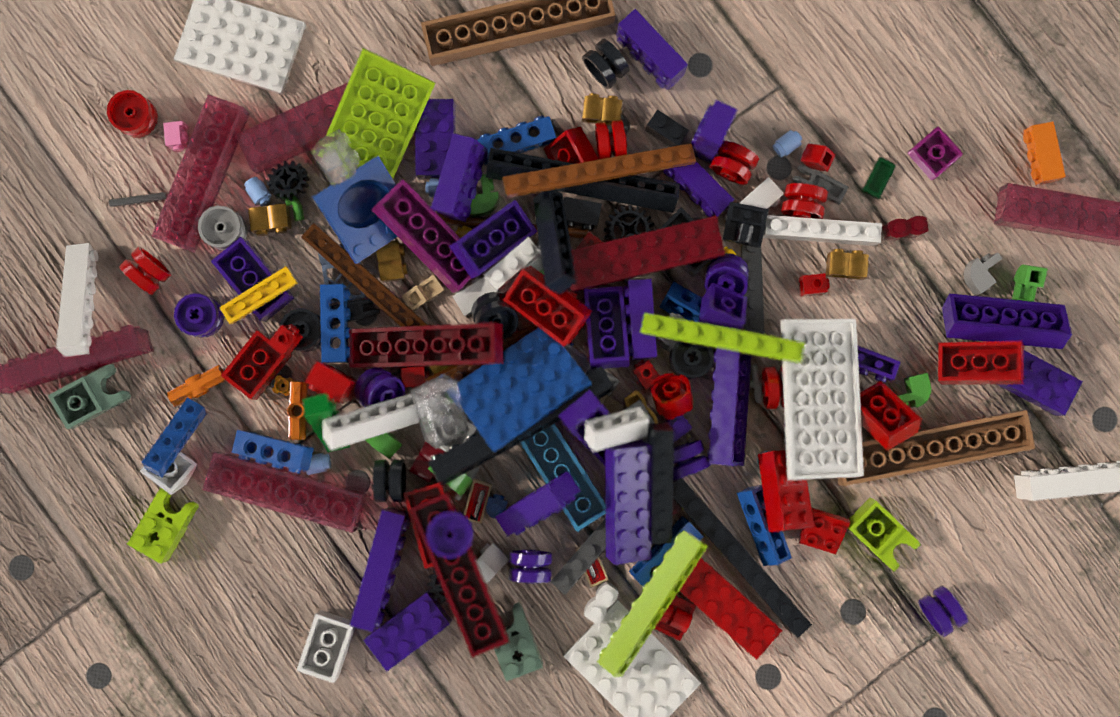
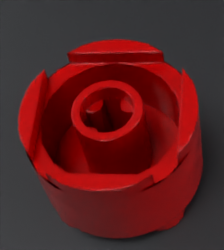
[651,373,693,420]

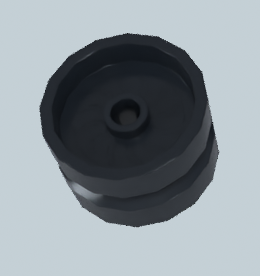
[582,39,630,89]
[471,292,519,340]
[279,308,321,352]
[669,341,714,379]
[373,459,406,502]

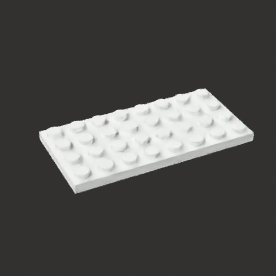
[781,319,864,480]

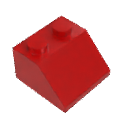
[543,126,599,164]

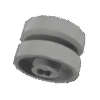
[198,205,248,251]

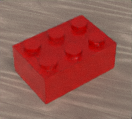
[221,330,292,400]
[305,361,357,404]
[860,381,921,451]

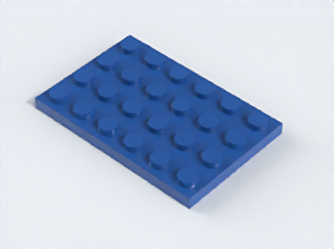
[449,327,591,452]

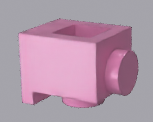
[163,121,189,152]

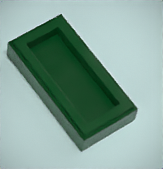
[861,157,896,200]

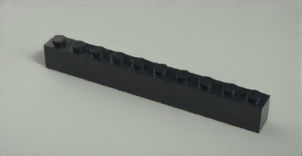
[486,148,680,213]
[428,366,614,486]
[673,478,812,638]

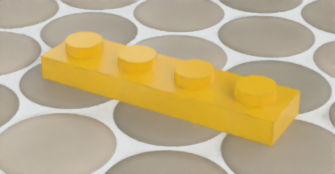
[219,266,298,325]

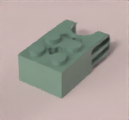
[48,364,132,430]
[494,602,543,682]

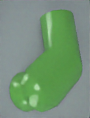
[285,196,304,221]

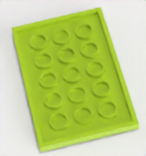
[318,48,436,179]

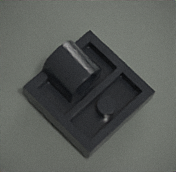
[722,202,769,248]

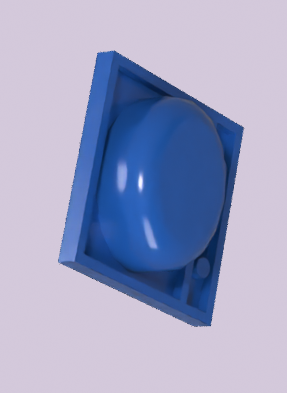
[313,156,398,264]

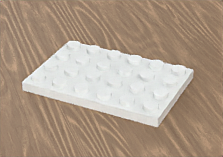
[174,0,306,95]
[564,600,701,717]

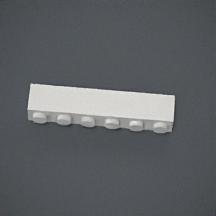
[763,215,882,246]
[453,241,543,317]
[56,243,99,357]
[323,388,440,450]

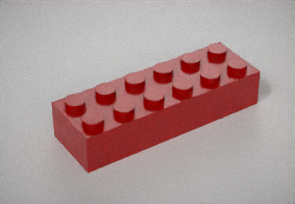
[679,558,783,660]

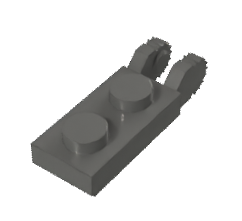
[792,165,849,205]

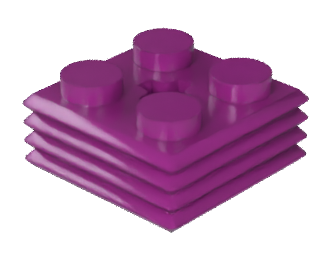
[907,126,963,180]

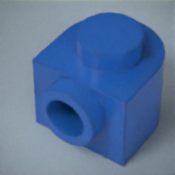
[486,494,508,519]

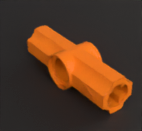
[167,365,226,407]
[287,382,308,440]

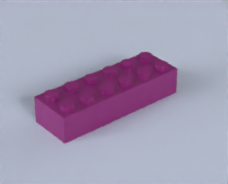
[371,179,471,293]

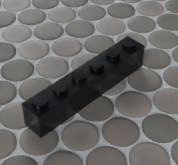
[533,189,577,294]
[648,423,674,544]

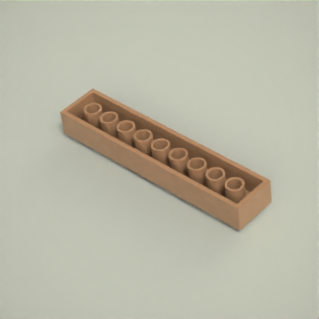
[421,0,616,66]
[837,410,1035,486]

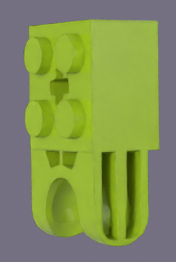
[127,488,199,564]
[848,497,921,572]

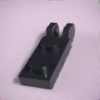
[332,299,380,326]

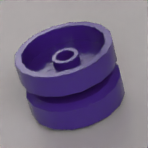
[705,253,749,296]
[174,293,224,338]
[354,367,405,407]
[673,440,711,480]
[427,510,473,558]
[508,549,552,583]
[918,585,968,638]

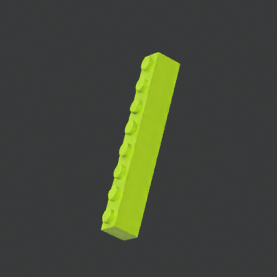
[641,313,805,364]
[597,530,708,677]

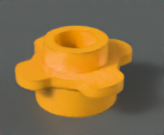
[272,375,294,396]

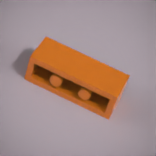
[1023,121,1066,185]

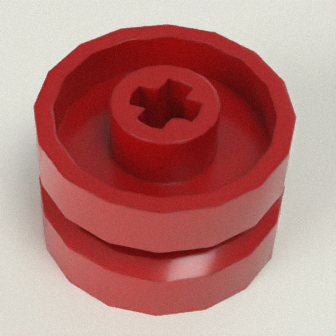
[107,90,158,138]
[595,120,627,160]
[709,141,759,185]
[781,183,828,219]
[119,246,171,295]
[761,366,784,409]

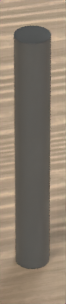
[109,192,168,207]

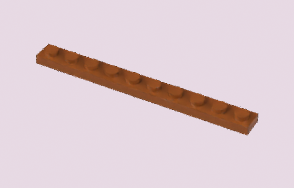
[503,143,696,198]

